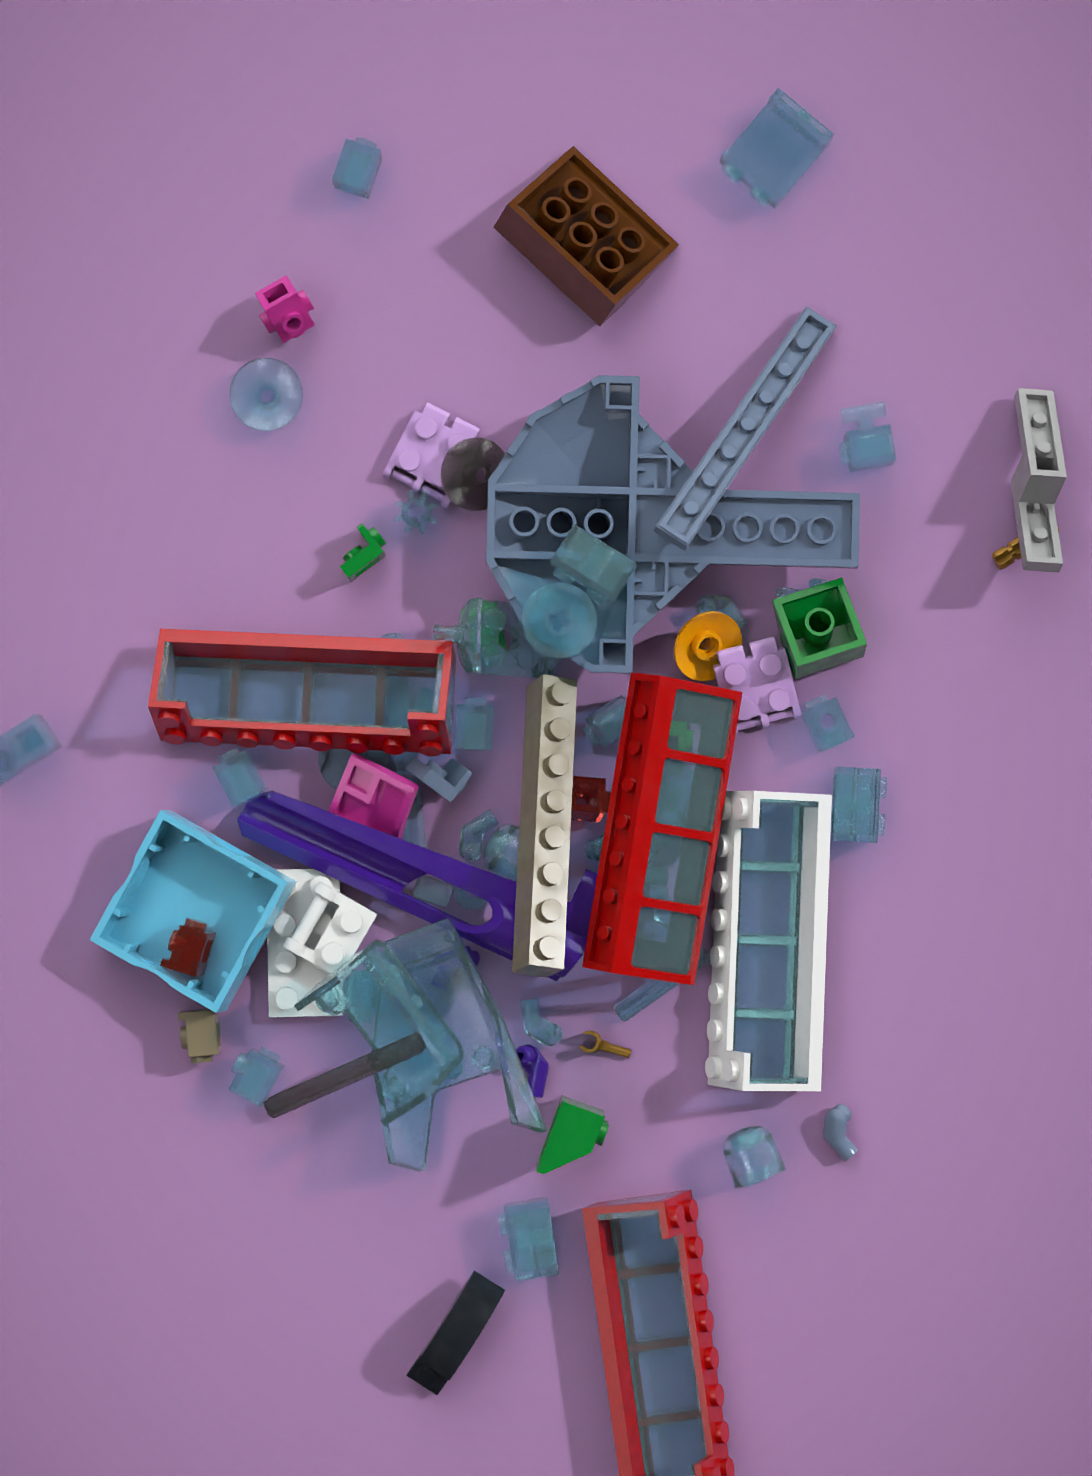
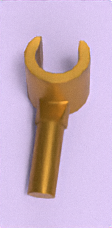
[579,1030,632,1058]

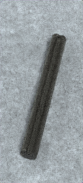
[264,1032,426,1118]

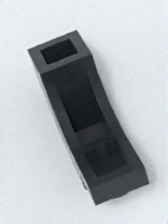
[406,1270,505,1395]

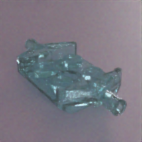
[433,597,563,678]

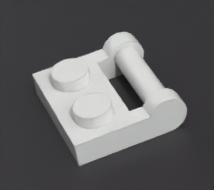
[283,881,378,979]

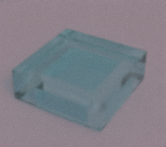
[412,875,455,907]

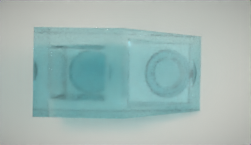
[0,714,62,786]

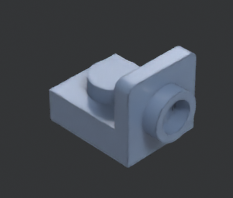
[405,757,472,802]

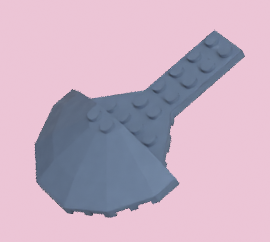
[486,375,860,674]

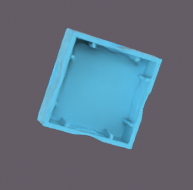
[90,810,297,1013]

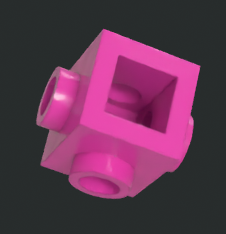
[255,275,315,343]

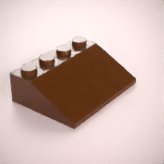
[493,146,679,326]

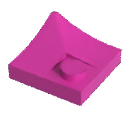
[328,753,420,839]

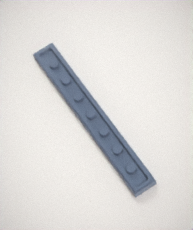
[654,306,837,551]

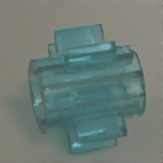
[394,490,439,534]

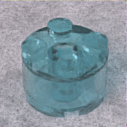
[522,583,597,661]

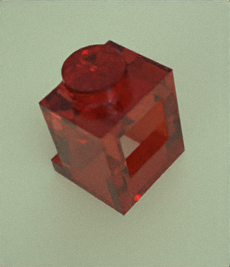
[571,776,611,823]
[160,918,216,977]

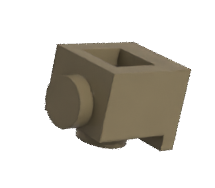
[177,1009,222,1063]

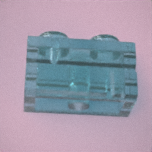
[830,767,887,843]
[498,1197,559,1281]

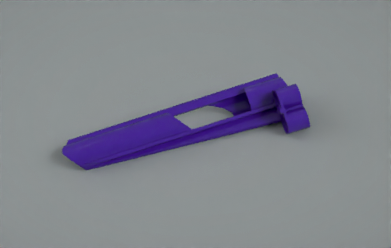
[237,790,597,982]

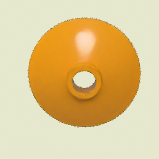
[674,611,742,681]

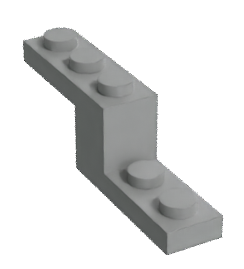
[1011,388,1067,572]

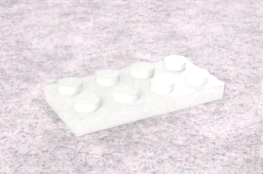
[267,869,343,1017]

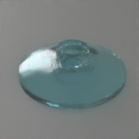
[229,358,303,431]

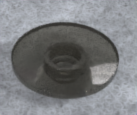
[441,437,505,511]

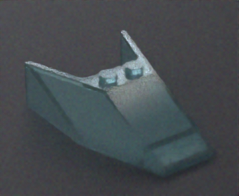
[371,919,547,1172]

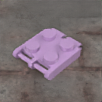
[382,402,480,509]
[712,637,802,735]

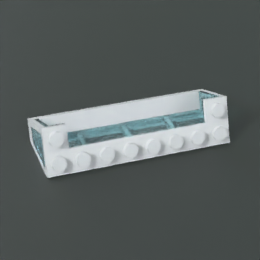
[705,791,832,1091]

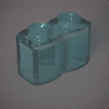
[550,524,637,606]

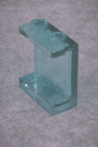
[719,88,834,209]

